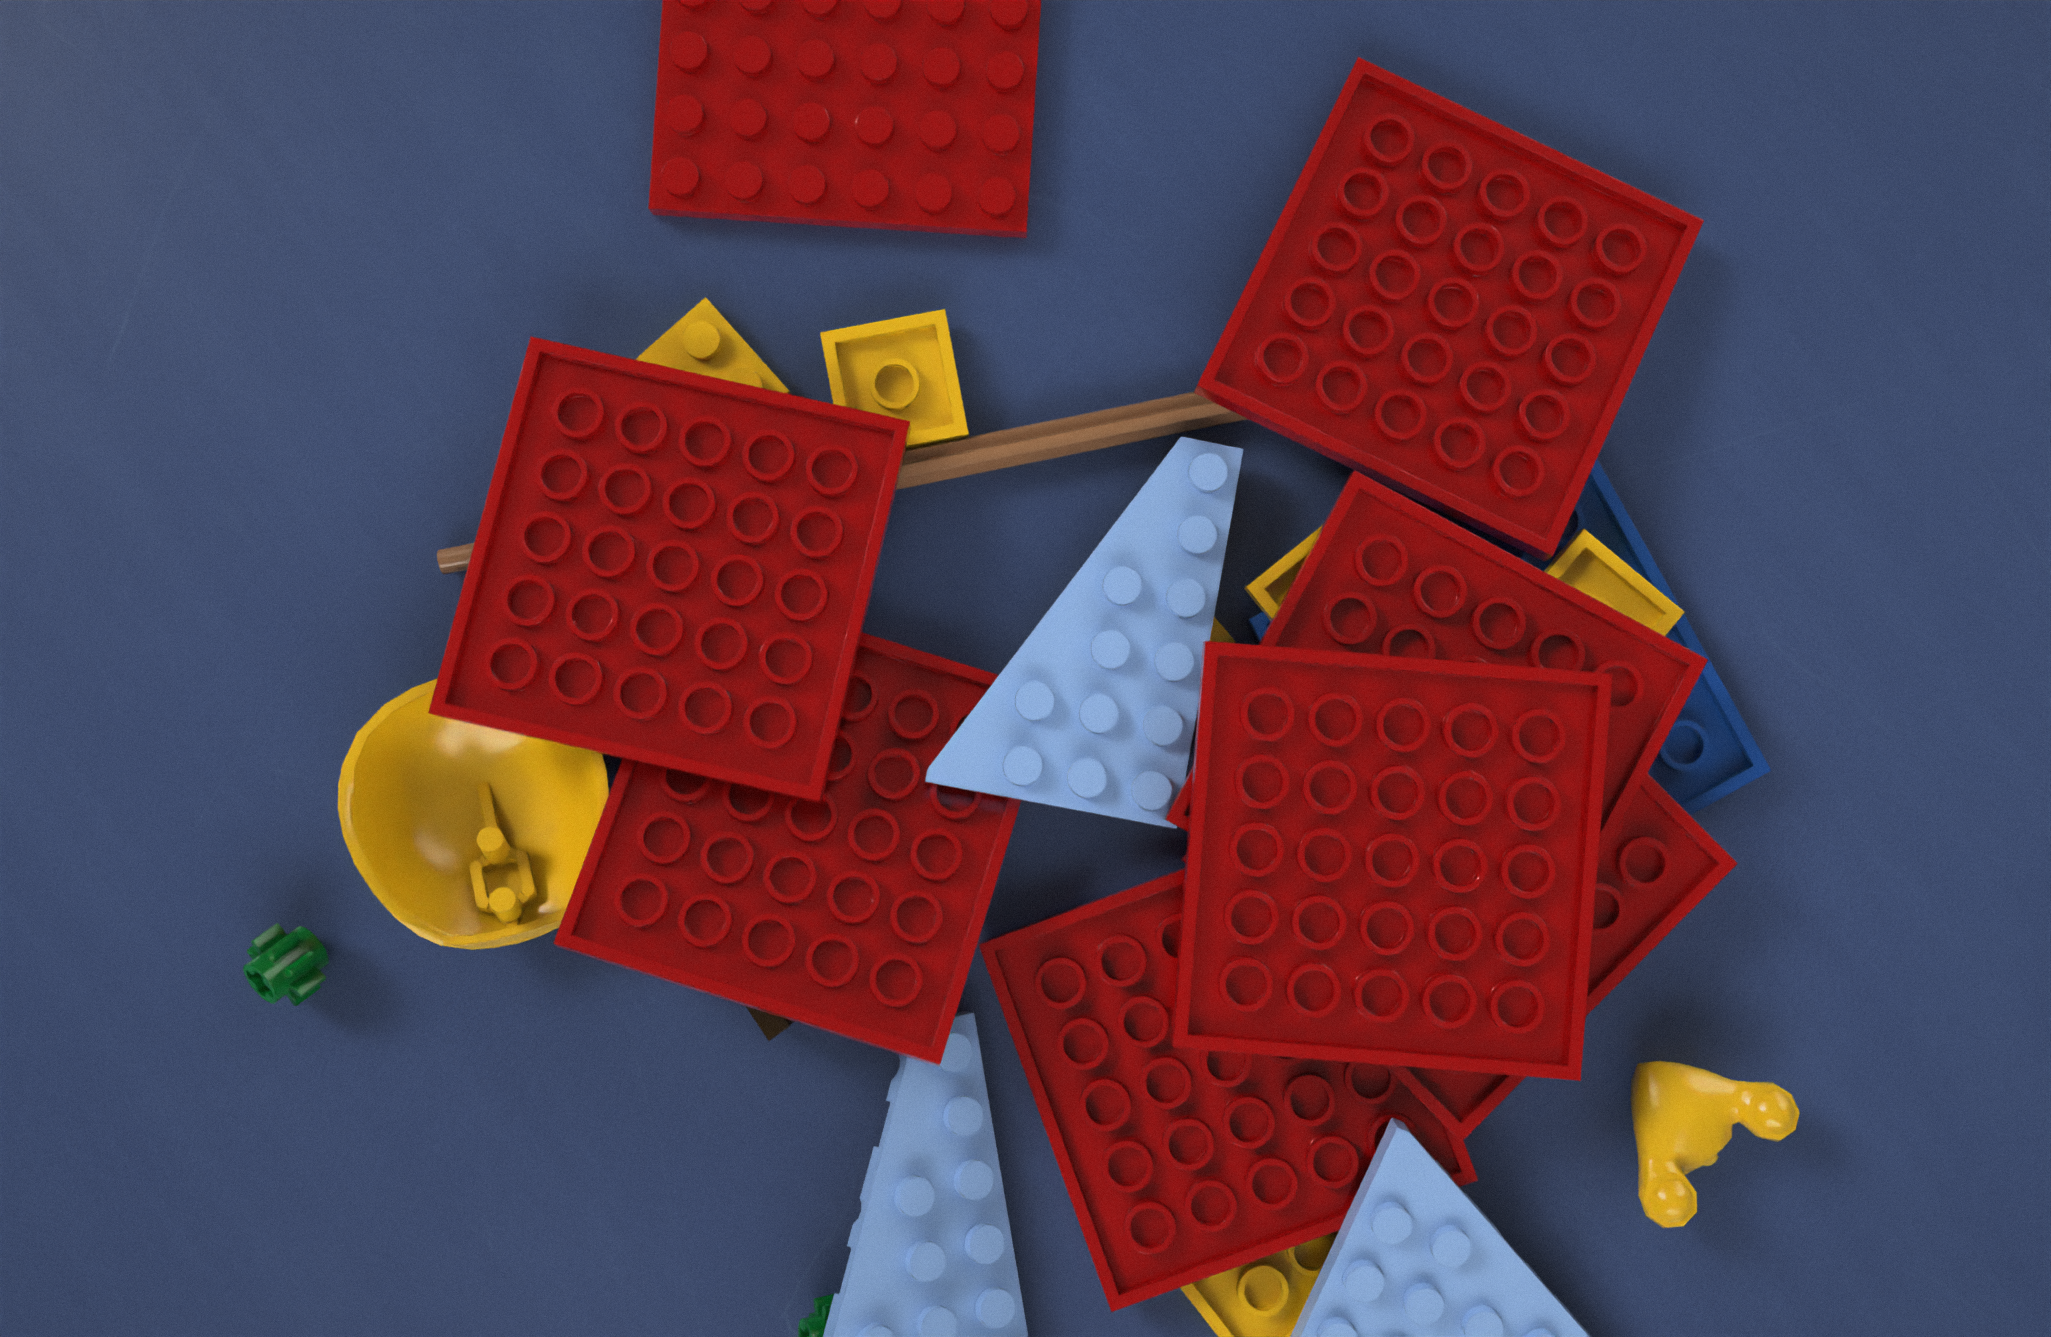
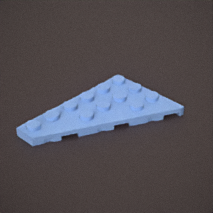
[925,436,1244,829]
[823,1011,1028,1337]
[1290,1117,1591,1337]

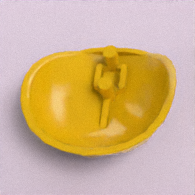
[338,678,609,950]

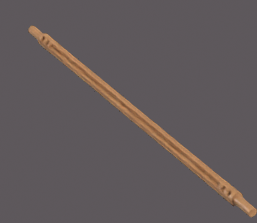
[437,392,1247,575]

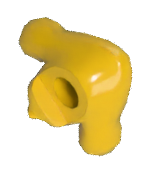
[1630,1061,1800,1228]

